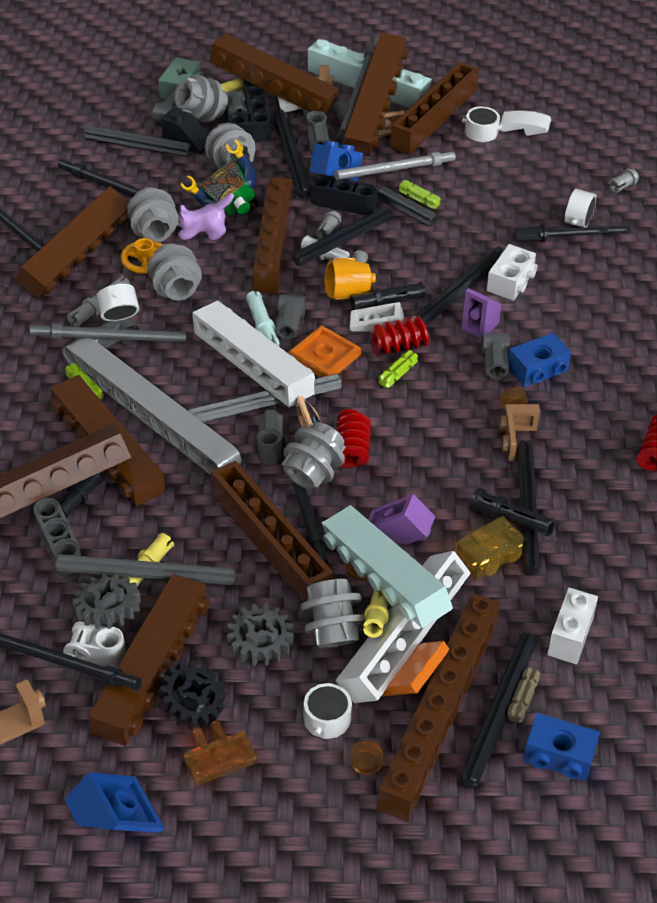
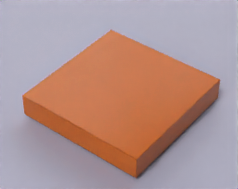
[288,325,362,377]
[381,641,449,697]

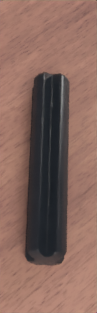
[377,186,437,226]

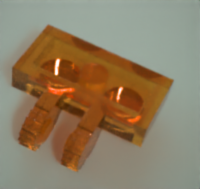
[183,721,257,786]

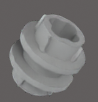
[174,75,228,123]
[205,123,255,169]
[127,187,179,243]
[147,243,202,300]
[282,422,346,489]
[300,579,365,648]

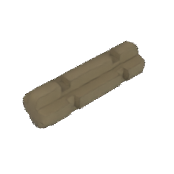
[506,667,540,724]

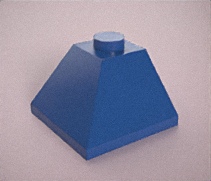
[65,772,164,833]

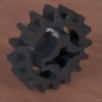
[156,660,227,730]

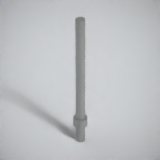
[334,152,456,180]

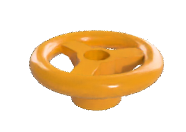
[121,238,163,274]

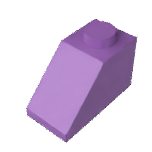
[462,288,502,339]
[368,494,435,545]

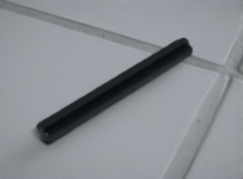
[83,125,191,157]

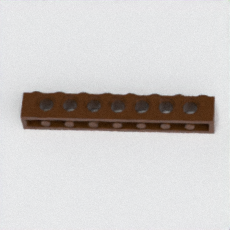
[378,593,501,822]

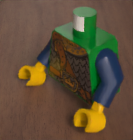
[181,139,256,216]

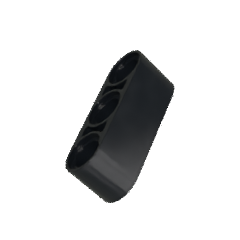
[310,174,377,215]

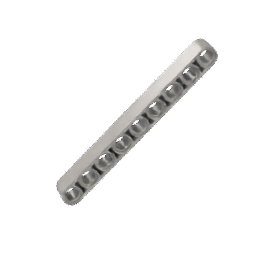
[62,337,242,475]

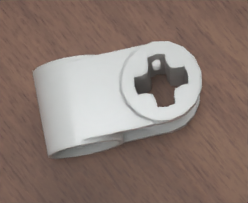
[63,622,127,667]

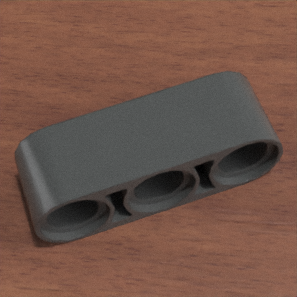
[33,498,81,578]

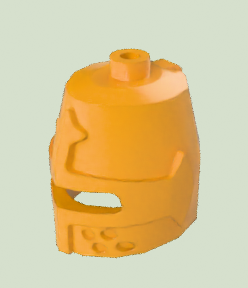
[324,258,376,300]

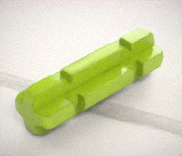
[399,180,441,209]
[378,350,418,388]
[65,363,103,400]

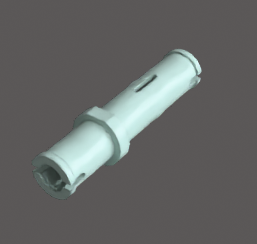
[246,291,280,346]

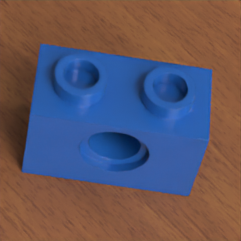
[309,140,363,181]
[508,333,571,387]
[523,713,600,781]

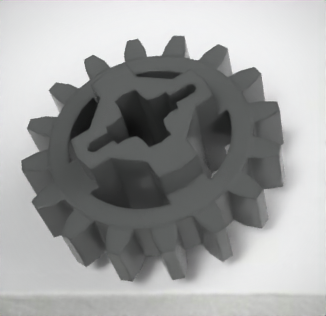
[72,574,141,629]
[227,604,294,666]

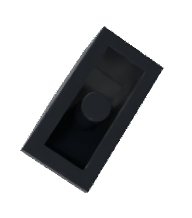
[161,107,209,155]

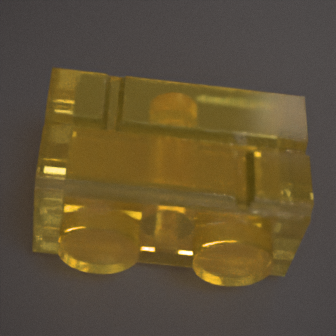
[455,516,524,580]

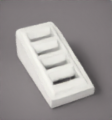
[350,302,404,332]

